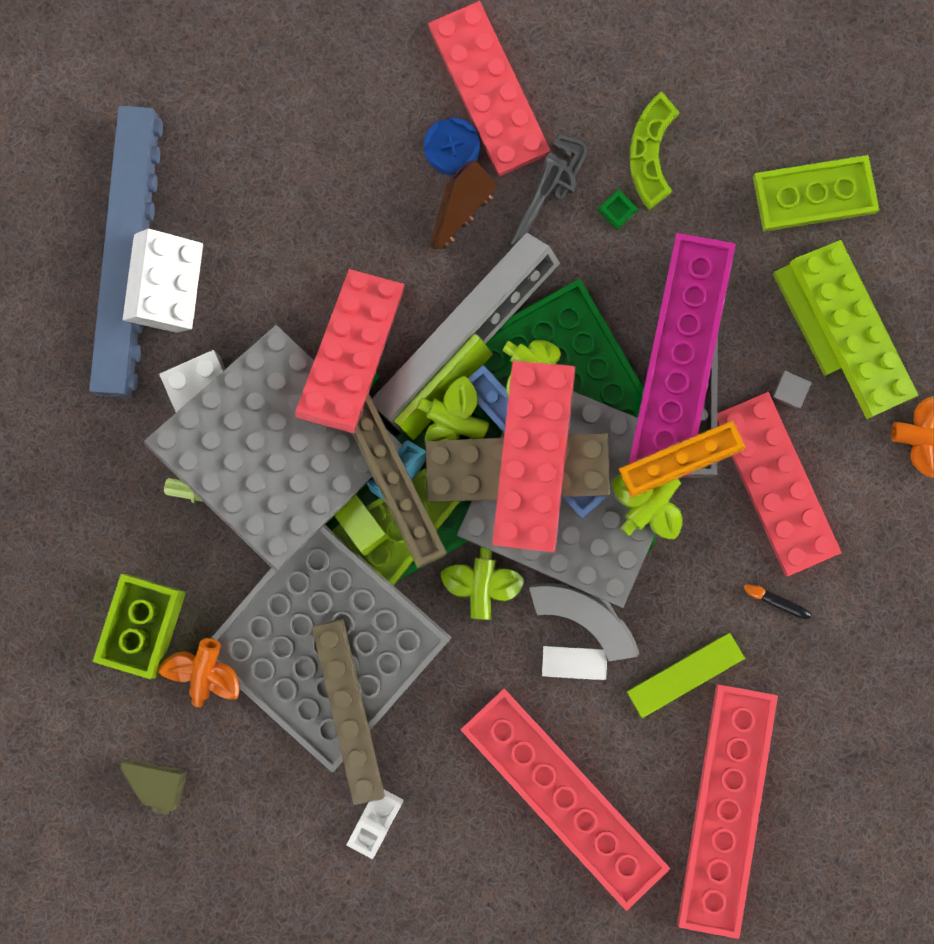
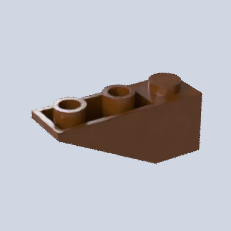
[430,160,498,249]

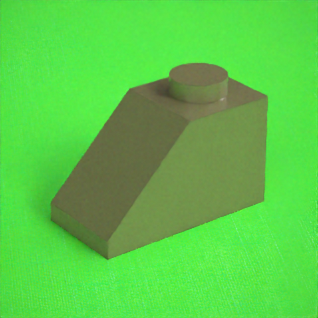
[120,759,187,814]

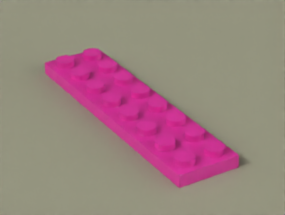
[629,233,736,478]

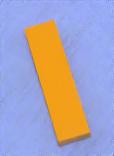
[619,420,746,498]

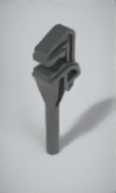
[509,134,587,247]

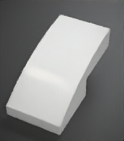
[542,646,607,680]
[347,790,403,859]

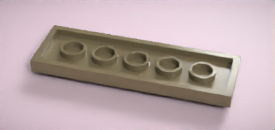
[426,433,610,502]

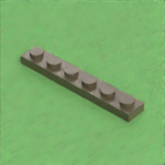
[352,393,447,568]
[312,619,385,805]

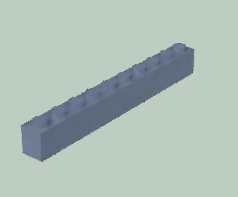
[89,106,163,398]

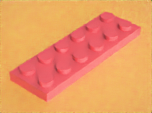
[428,1,551,177]
[295,269,405,433]
[492,361,575,552]
[717,392,842,577]

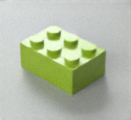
[92,574,186,680]

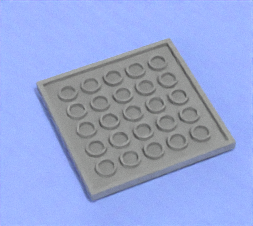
[144,325,403,572]
[457,391,679,608]
[211,525,452,773]

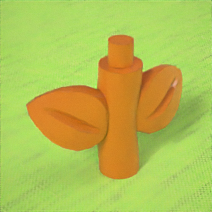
[891,396,934,478]
[157,638,239,707]

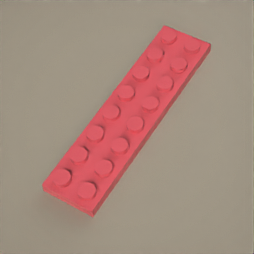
[677,684,778,939]
[460,688,670,911]

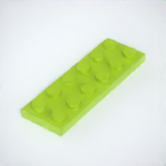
[789,240,918,419]

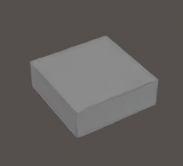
[772,371,812,410]

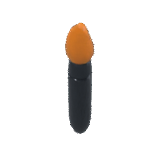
[744,584,811,619]

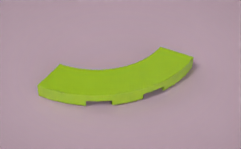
[629,91,680,211]

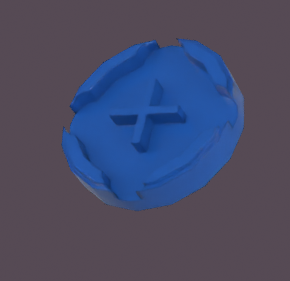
[424,117,481,175]

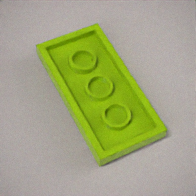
[753,155,879,232]

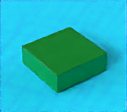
[597,189,638,231]

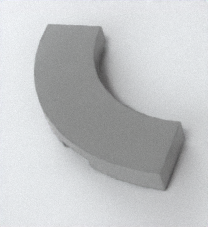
[529,583,639,662]

